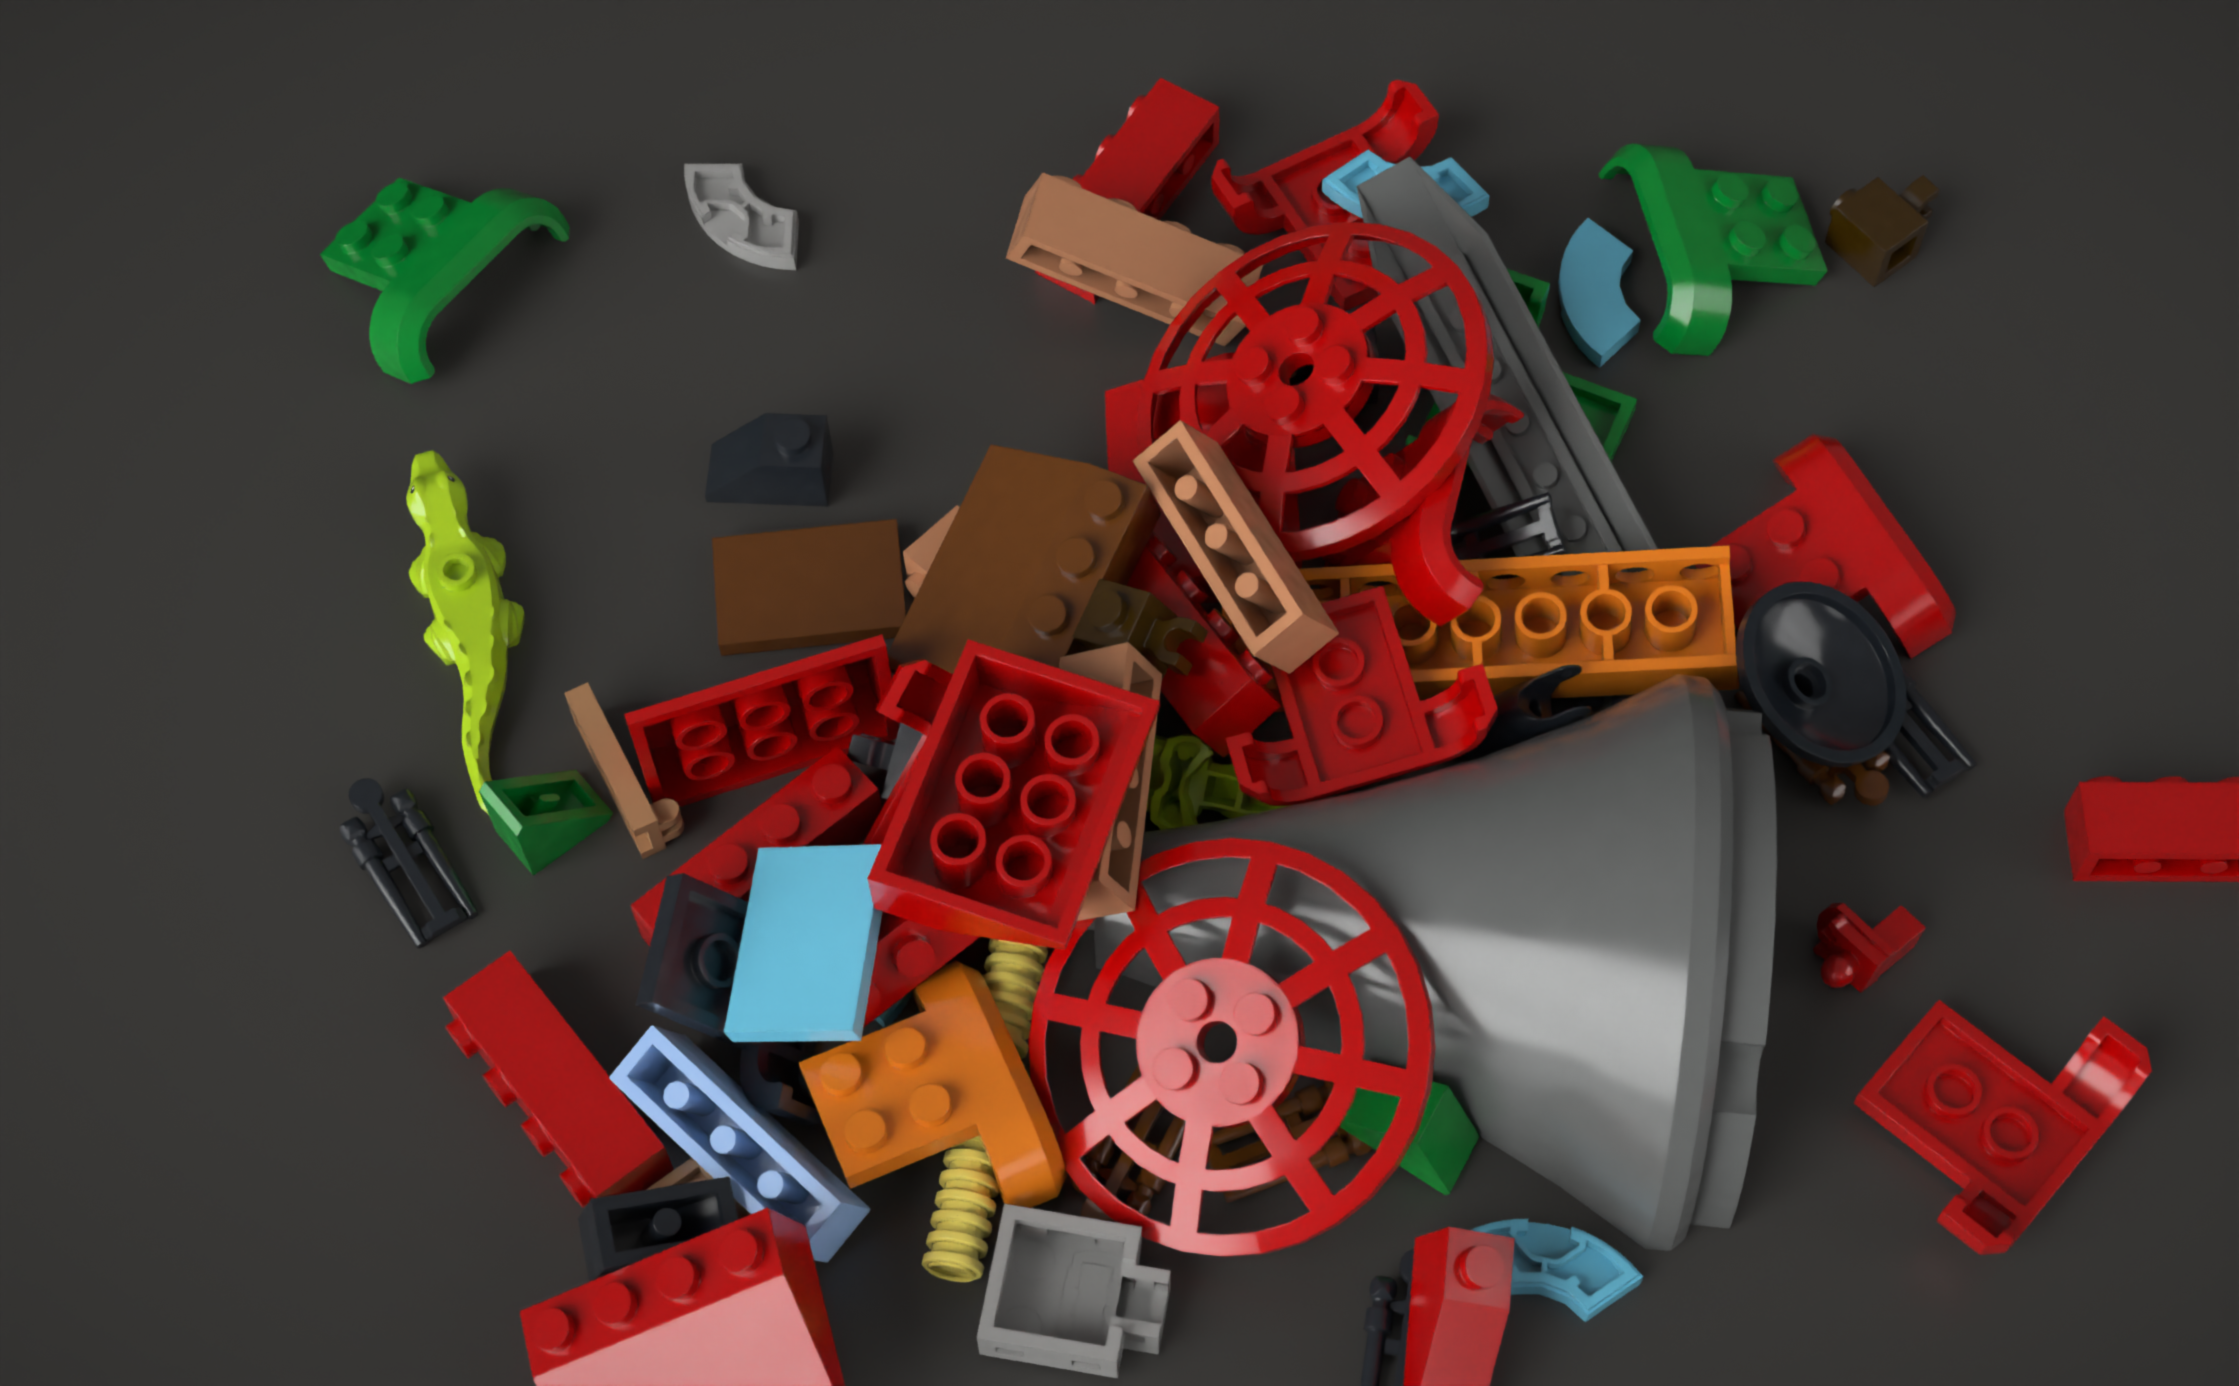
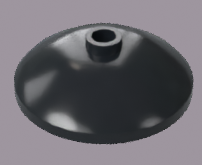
[1736,582,1906,767]

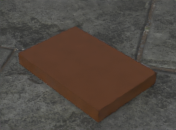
[712,519,906,656]

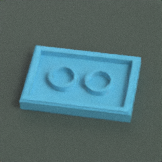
[724,844,883,1042]

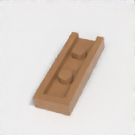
[564,682,684,859]

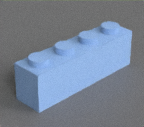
[609,1025,871,1263]

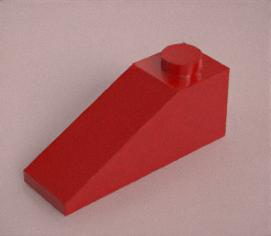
[1403,1227,1515,1386]

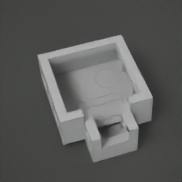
[977,1204,1171,1378]

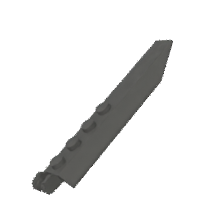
[1357,157,1658,576]

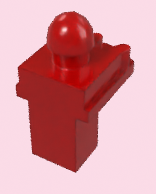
[1813,902,1926,993]

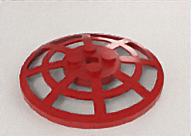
[1137,222,1494,561]
[1028,838,1436,1257]

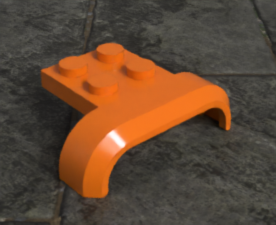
[798,960,1067,1208]

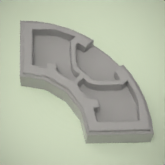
[684,163,799,270]

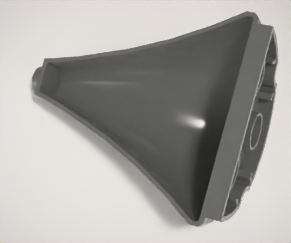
[1087,674,1777,1251]

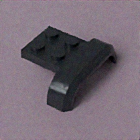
[636,873,821,1125]

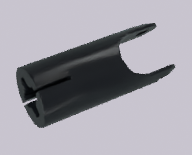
[1461,664,1592,761]

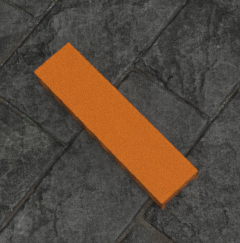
[1222,546,1739,712]

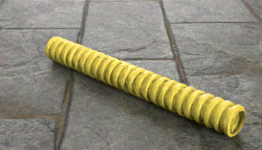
[921,938,1048,1282]

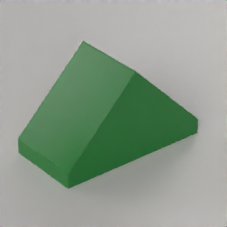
[479,769,613,876]
[1340,1081,1480,1195]

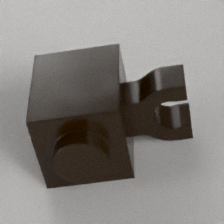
[1825,175,1940,287]
[1072,579,1208,682]

